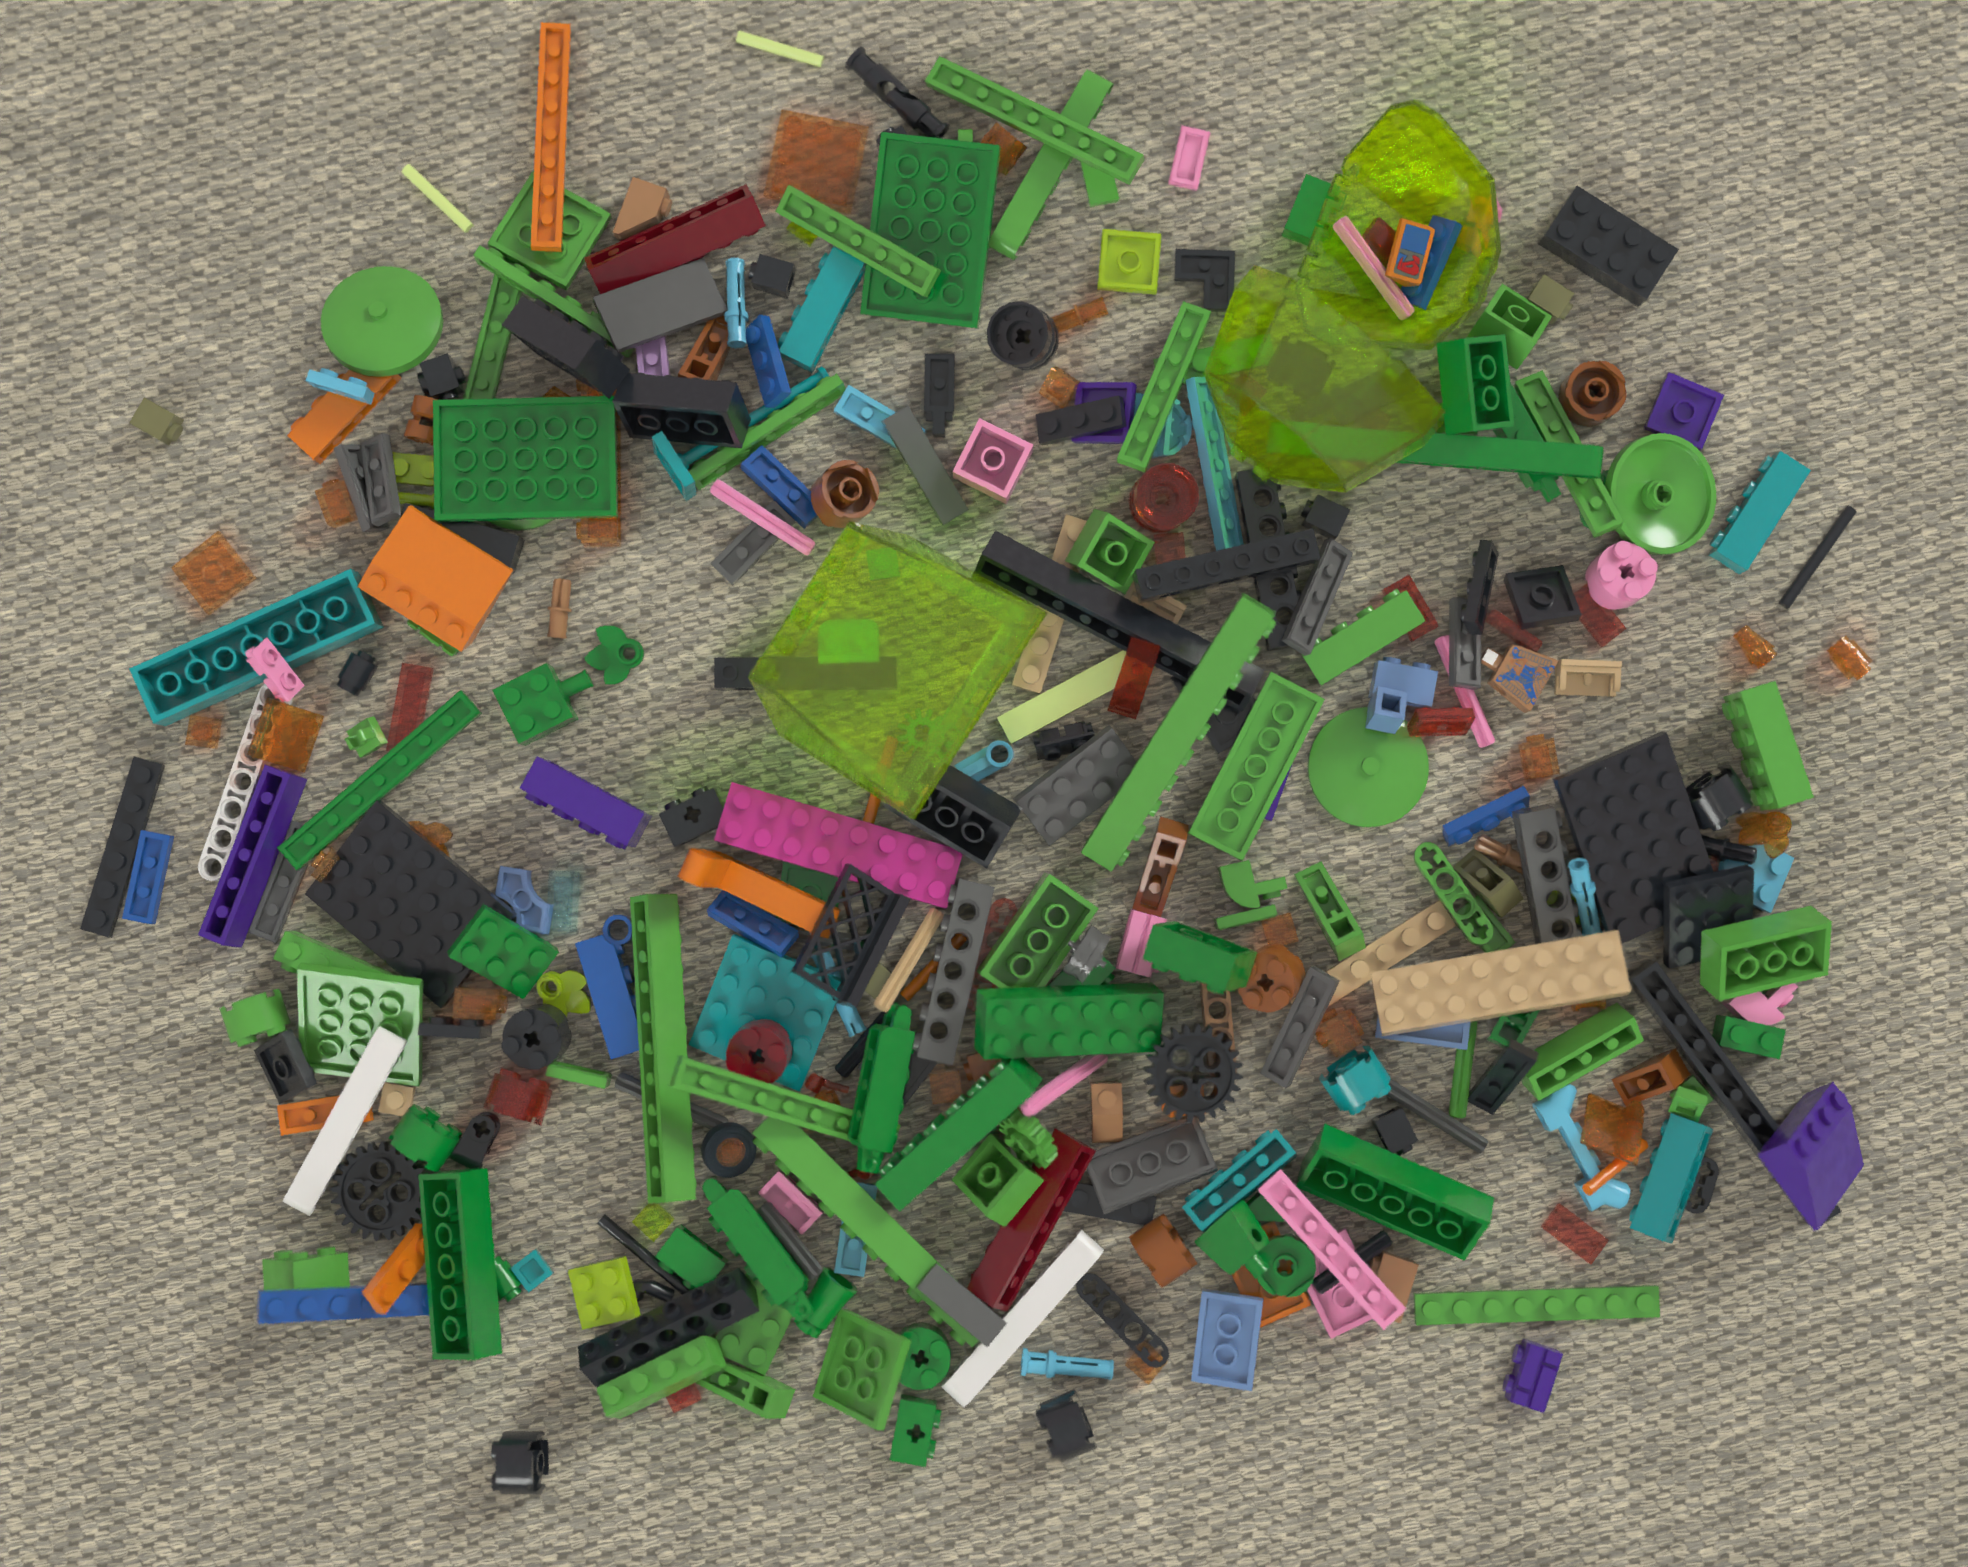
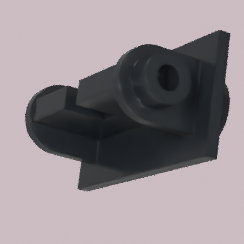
[1032,721,1095,761]

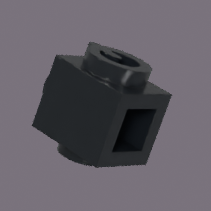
[417,353,467,400]

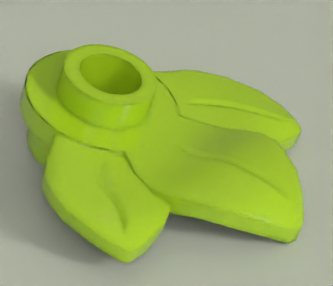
[537,970,591,1017]

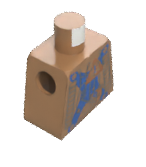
[1481,644,1559,713]

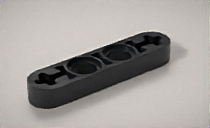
[1076,1273,1169,1368]

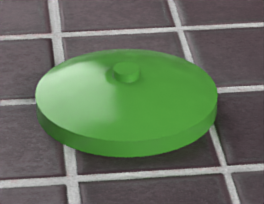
[321,266,443,377]
[1605,433,1716,555]
[1308,707,1429,827]

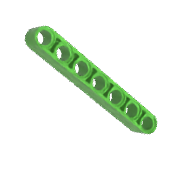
[989,69,1114,260]

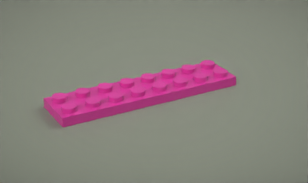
[714,782,963,909]

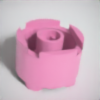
[1585,541,1658,610]

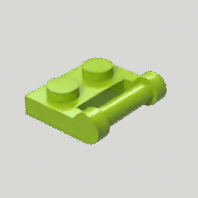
[392,452,434,510]

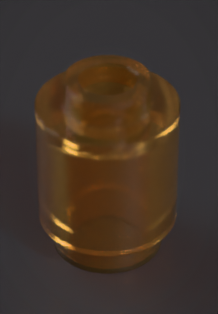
[1826,635,1873,681]

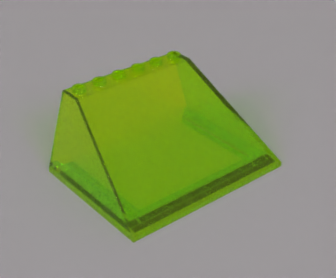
[748,521,1047,821]

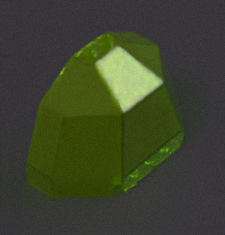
[1295,99,1501,352]
[1204,265,1445,493]

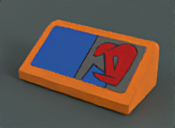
[1385,218,1435,287]

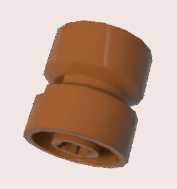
[404,395,438,446]

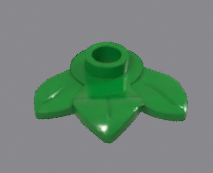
[585,625,644,685]

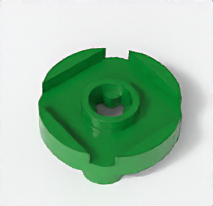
[1257,1234,1316,1297]

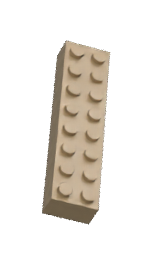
[1371,930,1631,1037]

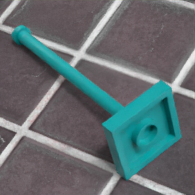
[652,366,829,501]

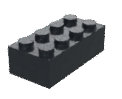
[1538,186,1679,307]
[502,296,630,399]
[612,372,751,449]
[883,746,1023,868]

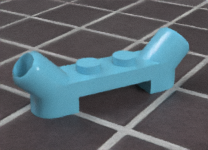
[1532,1084,1630,1212]

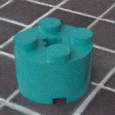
[1319,1045,1391,1115]

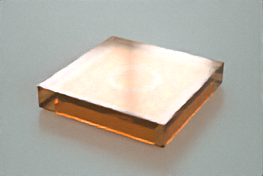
[171,531,257,615]

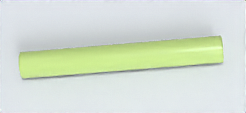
[736,31,824,68]
[402,164,474,233]

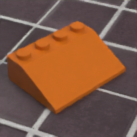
[357,505,514,652]

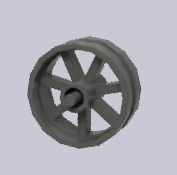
[1062,925,1111,983]

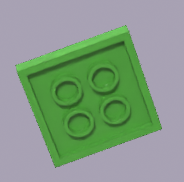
[487,171,612,291]
[813,1309,911,1430]

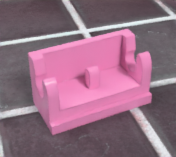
[758,1169,824,1235]

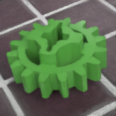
[999,1109,1058,1168]

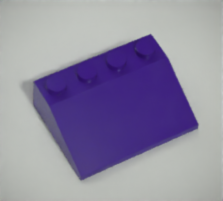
[1758,1082,1864,1231]

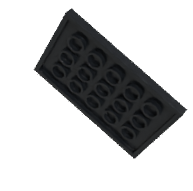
[1552,731,1713,944]
[305,800,517,1008]

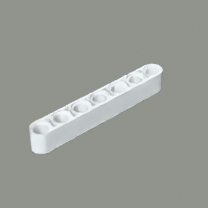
[198,684,293,881]
[283,1026,407,1216]
[941,1229,1104,1407]

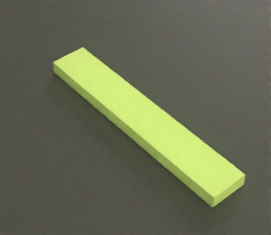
[997,650,1155,744]

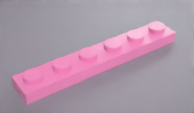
[1257,1168,1406,1330]

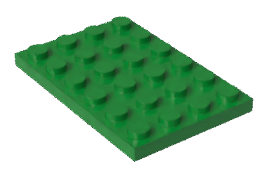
[860,132,1001,329]
[433,396,618,522]

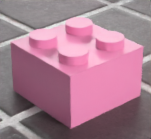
[952,418,1033,504]

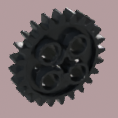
[1143,1022,1243,1123]
[330,1141,427,1241]

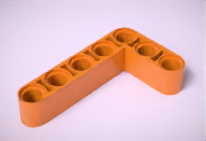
[678,848,841,938]

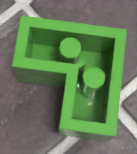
[262,1246,350,1290]

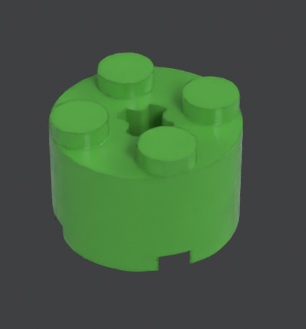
[219,989,291,1047]

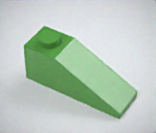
[1294,862,1366,961]
[695,1361,795,1419]

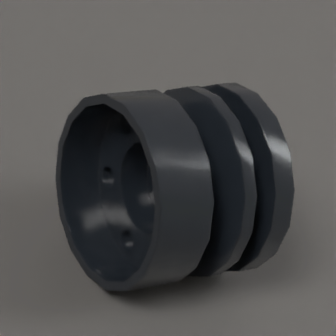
[987,301,1059,371]

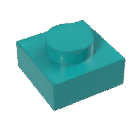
[510,1249,554,1293]

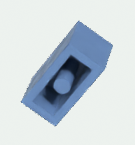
[1368,657,1438,709]

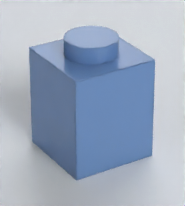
[1365,686,1408,734]

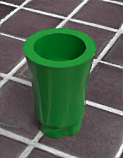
[794,1267,858,1338]

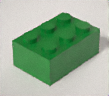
[1436,334,1515,435]
[1142,921,1257,994]

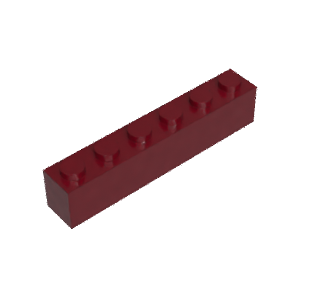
[584,184,766,294]
[967,1128,1096,1312]

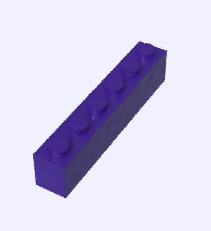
[198,765,308,948]

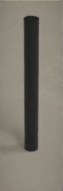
[1779,505,1857,609]
[597,1214,691,1295]

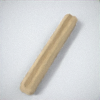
[874,908,944,1012]

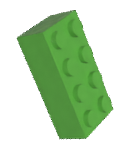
[1722,681,1814,811]
[975,872,1099,988]
[1700,906,1832,1001]

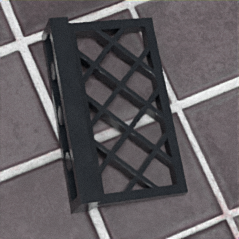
[791,864,910,1008]

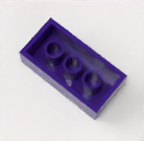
[519,756,652,850]

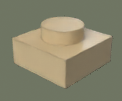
[378,1082,416,1116]

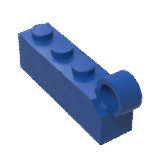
[575,915,639,1059]

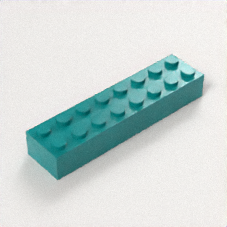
[129,569,384,726]

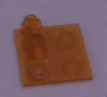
[1580,1093,1645,1166]

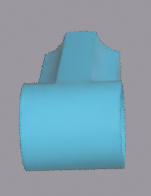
[954,740,1014,782]

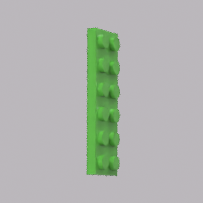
[1188,672,1325,861]

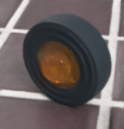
[701,1122,757,1178]

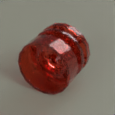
[1129,463,1199,533]

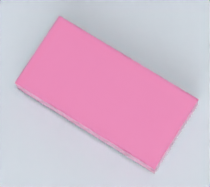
[1168,125,1210,191]

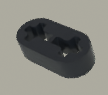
[1685,1156,1719,1214]

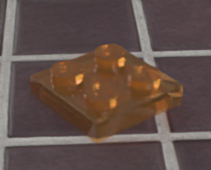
[247,697,324,773]

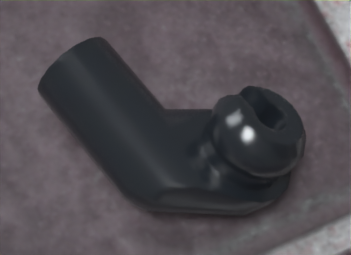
[633,1279,675,1303]

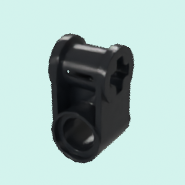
[450,1112,500,1169]

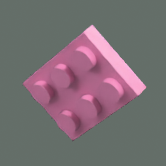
[1307,1228,1373,1339]

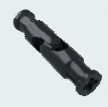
[845,47,950,139]

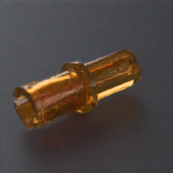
[1051,297,1109,333]

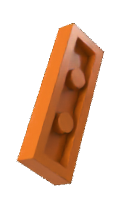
[277,1095,374,1136]
[362,1223,425,1314]

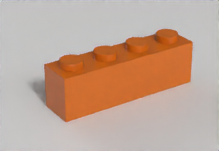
[287,370,402,465]

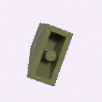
[1453,848,1524,918]

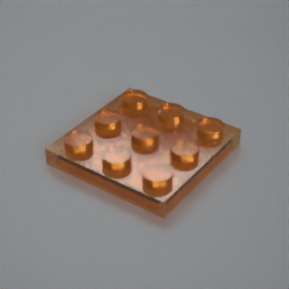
[764,109,869,215]

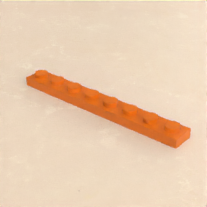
[531,22,571,252]

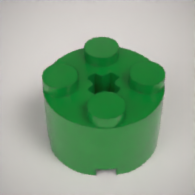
[388,1104,463,1172]
[897,1322,951,1390]

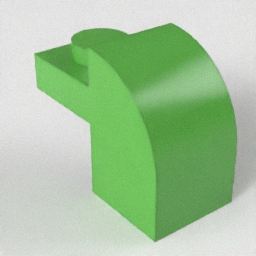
[1217,860,1287,908]

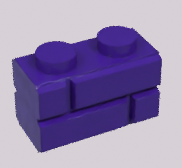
[1502,1338,1563,1413]

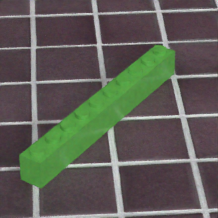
[1081,592,1276,872]
[630,894,697,1203]
[752,1116,979,1348]

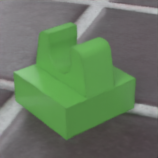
[345,716,388,758]

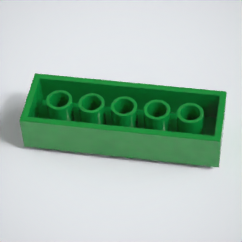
[974,982,1164,1060]
[875,1058,1043,1212]
[1296,1123,1494,1261]
[418,1168,502,1360]

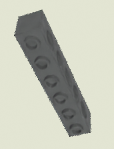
[1512,804,1582,944]
[912,878,995,1066]

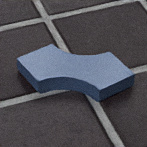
[495,866,554,935]

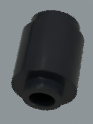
[336,650,378,696]

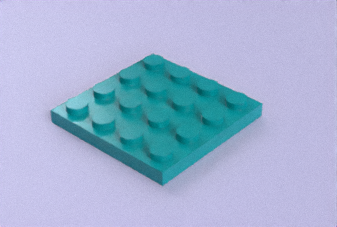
[689,934,841,1092]

